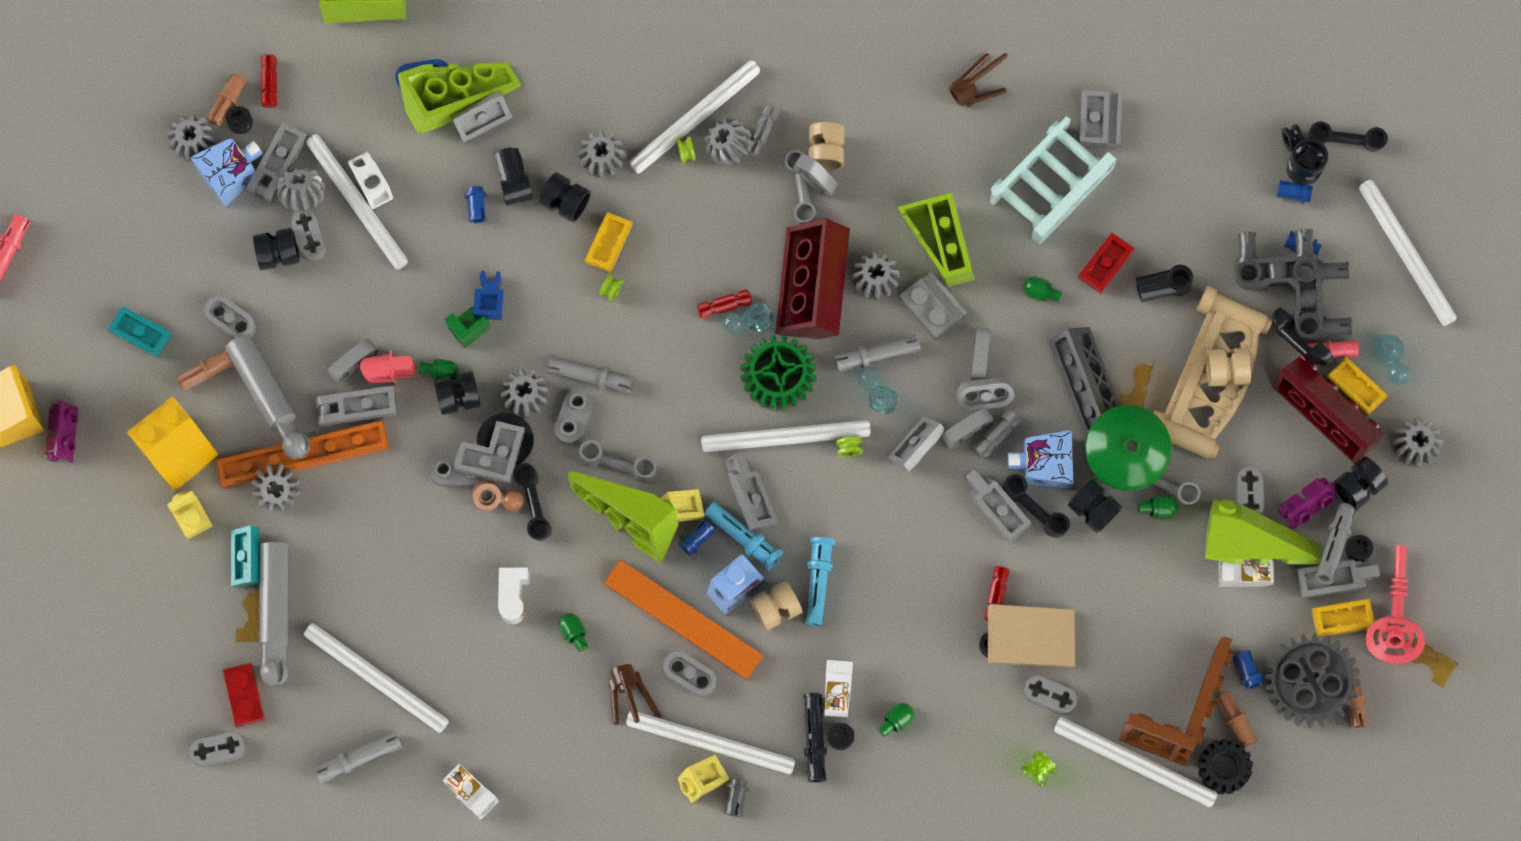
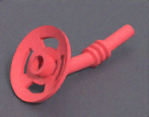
[1366,545,1425,664]

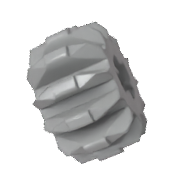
[167,114,215,162]
[704,117,753,166]
[578,129,625,179]
[277,167,325,213]
[852,251,900,300]
[500,368,549,418]
[1393,418,1443,468]
[251,463,300,512]

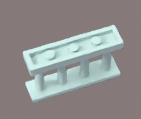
[990,116,1117,245]

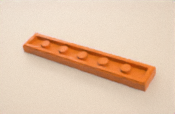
[215,420,390,489]
[604,560,763,680]

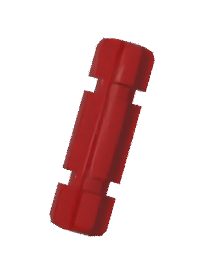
[261,54,277,108]
[697,289,752,319]
[984,566,1009,621]

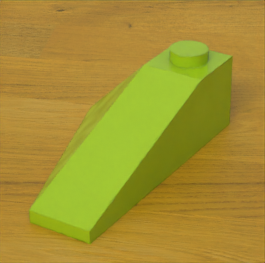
[398,62,521,135]
[567,471,679,564]
[1205,499,1321,564]

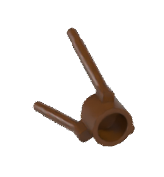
[949,53,1008,107]
[608,664,661,725]

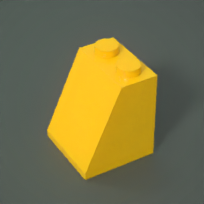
[0,364,46,448]
[127,396,219,492]

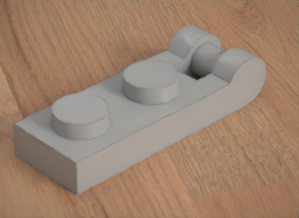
[247,123,308,203]
[315,385,398,427]

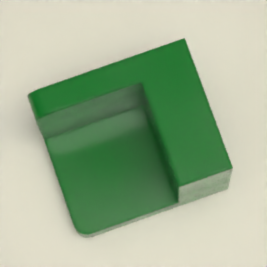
[444,307,491,348]

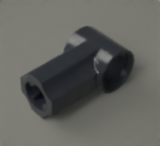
[495,147,533,206]
[1135,264,1193,303]

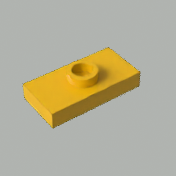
[584,212,633,274]
[1326,356,1388,417]
[1311,599,1375,638]

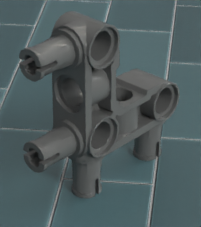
[1235,229,1352,343]

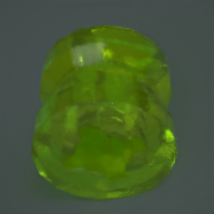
[1021,750,1058,787]

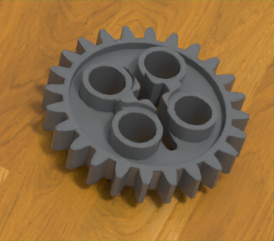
[1264,633,1361,728]

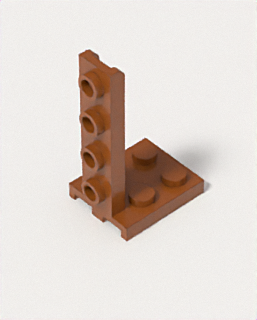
[1119,637,1234,766]

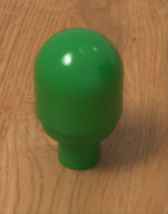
[1023,276,1062,302]
[419,359,459,380]
[1138,496,1179,519]
[558,613,588,652]
[877,703,914,738]

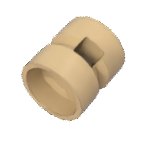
[808,122,845,171]
[1206,348,1251,387]
[749,580,802,631]

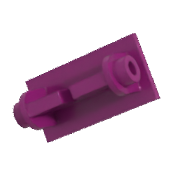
[45,400,78,463]
[1278,477,1337,530]

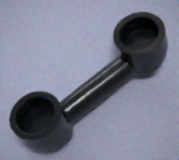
[1309,121,1388,152]
[1272,307,1334,366]
[513,463,552,541]
[1003,474,1070,538]

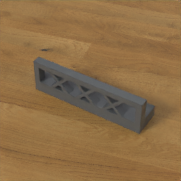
[1048,327,1120,438]

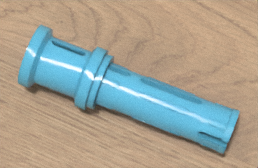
[704,501,784,572]
[804,537,836,626]

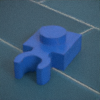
[473,271,504,320]

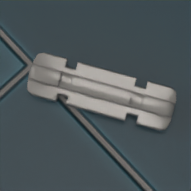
[746,105,779,157]
[974,410,1021,458]

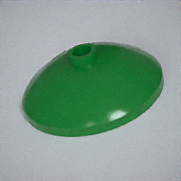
[1085,405,1172,491]

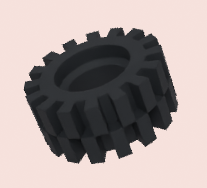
[1197,738,1253,795]

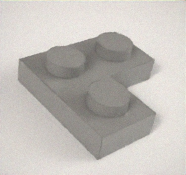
[454,421,525,484]

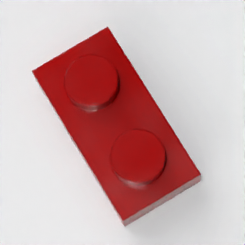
[1078,233,1135,294]
[223,663,265,727]

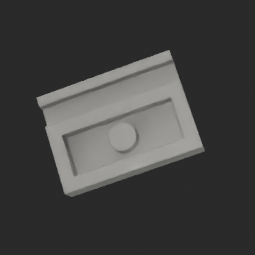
[1079,90,1122,148]
[899,271,967,340]

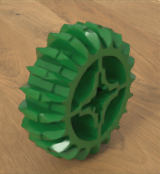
[741,335,817,411]

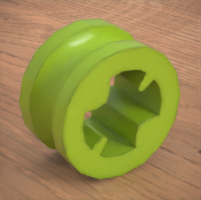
[676,137,696,164]
[599,273,624,302]
[836,437,863,457]

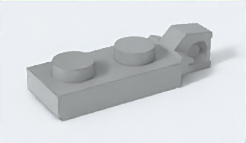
[726,452,778,531]
[964,469,1032,543]
[1296,560,1380,599]

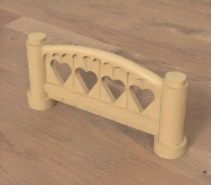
[1153,285,1273,460]

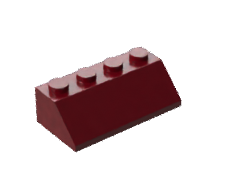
[775,218,850,339]
[1272,356,1384,464]

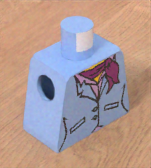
[191,139,263,207]
[1007,431,1073,490]
[706,554,767,616]

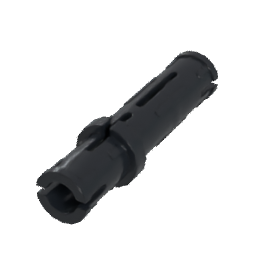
[803,693,827,783]

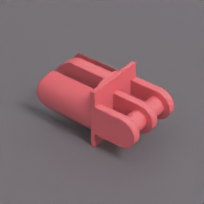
[360,350,416,385]

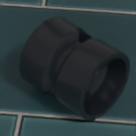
[1286,138,1328,185]
[539,172,591,222]
[253,228,300,271]
[434,371,481,415]
[1334,456,1388,510]
[1067,479,1122,534]

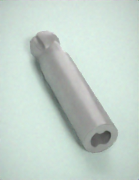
[225,335,310,459]
[259,542,289,687]

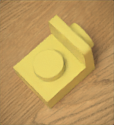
[660,489,705,522]
[167,491,213,540]
[678,755,730,803]

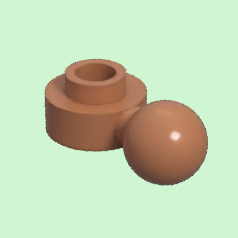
[472,480,524,512]

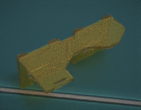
[1119,361,1155,407]
[236,589,259,642]
[1411,638,1458,687]

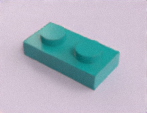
[108,306,172,359]
[231,525,260,588]

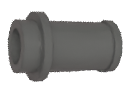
[724,779,749,817]

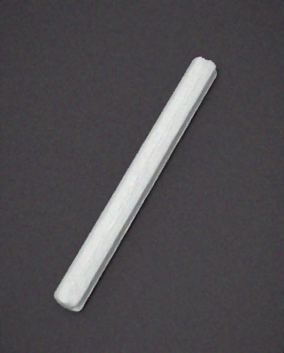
[629,60,760,174]
[306,134,408,270]
[1359,180,1457,326]
[701,420,871,452]
[304,623,449,733]
[626,711,795,774]
[1054,717,1217,807]

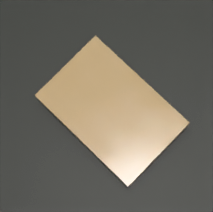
[988,604,1075,668]

